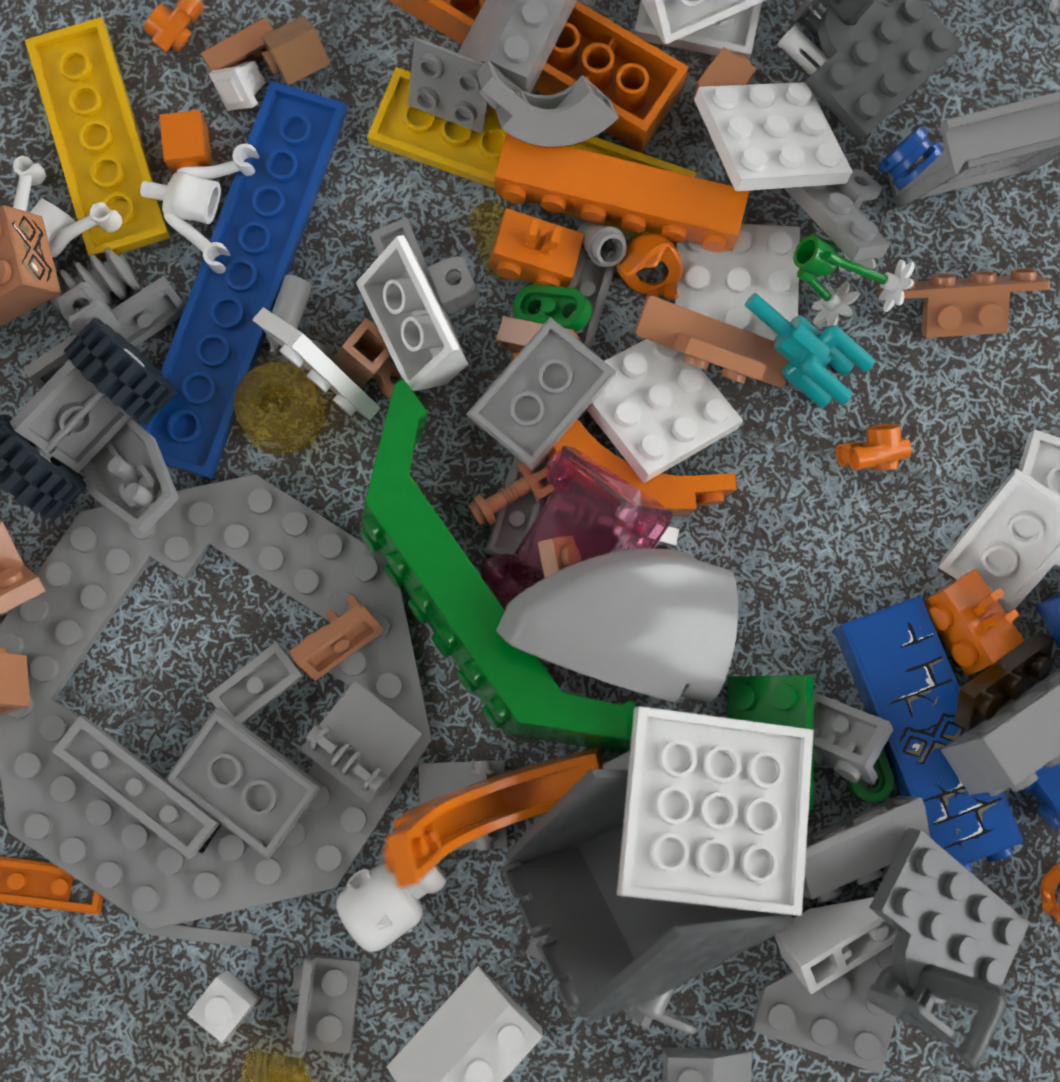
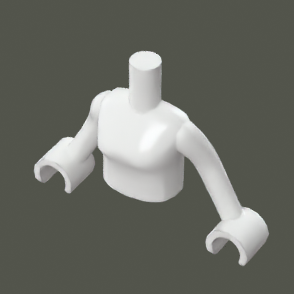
[140,144,260,274]
[13,156,123,257]

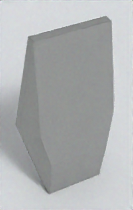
[83,417,179,534]

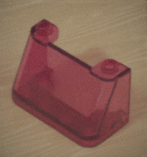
[481,445,672,610]

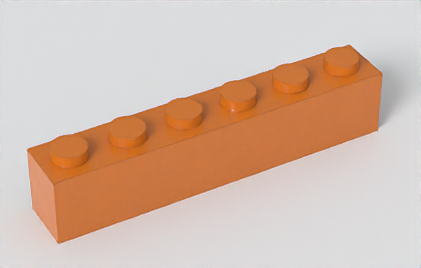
[494,133,750,253]

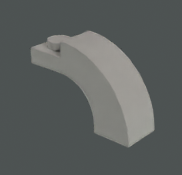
[476,60,619,147]

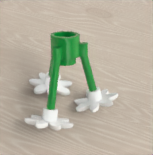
[793,233,915,327]

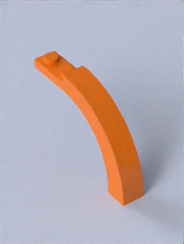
[384,746,605,888]

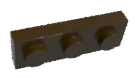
[954,631,1054,731]

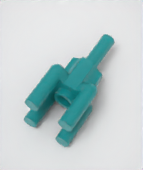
[744,293,875,409]

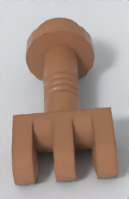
[467,457,563,527]

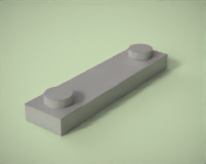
[52,716,220,859]

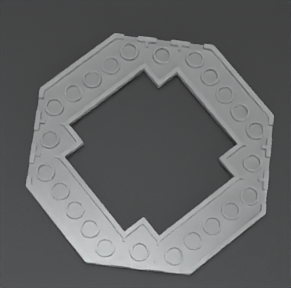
[0,474,432,930]

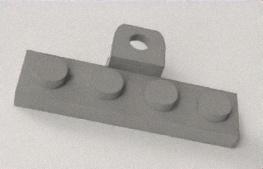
[784,169,890,262]
[370,217,480,369]
[23,276,185,390]

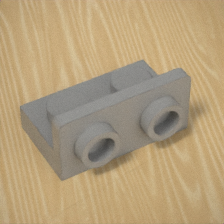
[814,692,893,785]
[287,954,362,1054]

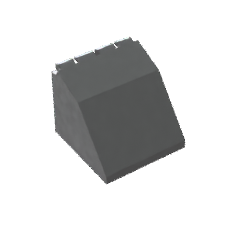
[501,769,794,1023]

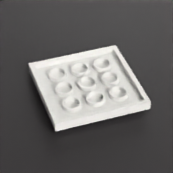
[617,706,814,916]

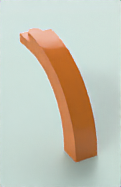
[510,352,737,516]

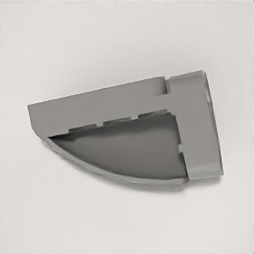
[496,548,738,702]

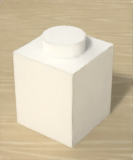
[187,970,260,1043]

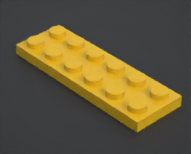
[25,17,171,260]

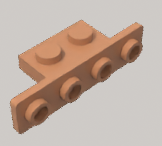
[877,268,1050,338]
[634,295,789,388]

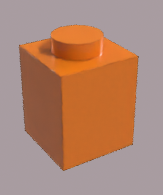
[159,110,212,175]

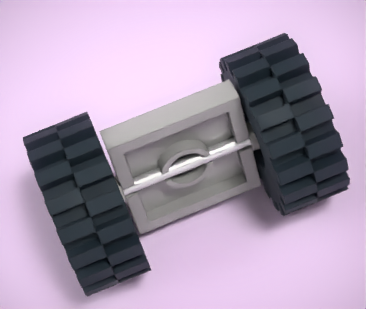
[0,318,177,520]

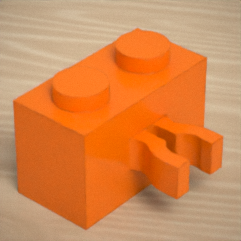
[487,208,584,288]
[924,568,1025,676]

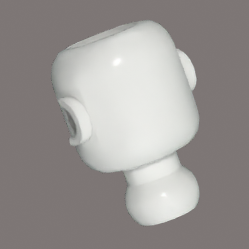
[336,864,447,952]

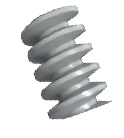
[50,247,142,327]

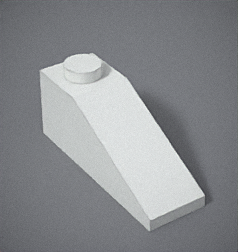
[774,897,898,994]

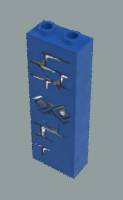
[833,595,1024,871]

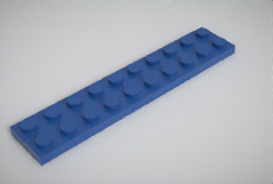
[140,80,348,481]

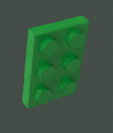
[727,675,814,810]

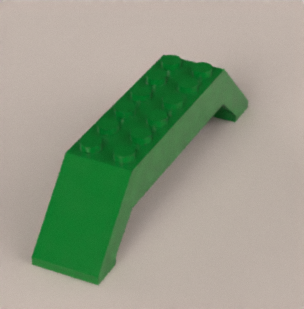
[360,378,636,753]

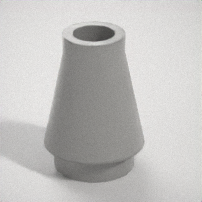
[577,221,627,267]

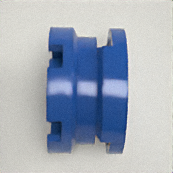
[877,125,944,190]

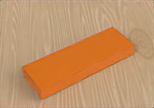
[0,856,104,915]

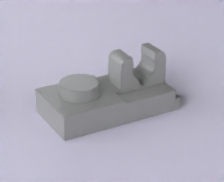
[207,641,304,725]

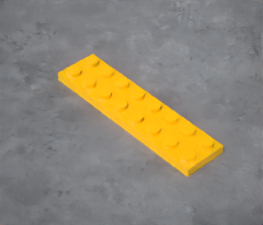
[367,67,697,239]

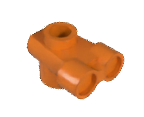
[143,0,204,54]
[836,424,912,471]

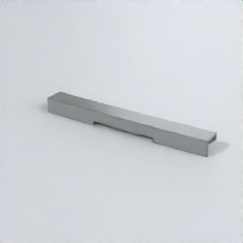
[136,921,253,947]

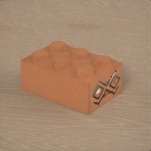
[0,205,61,327]

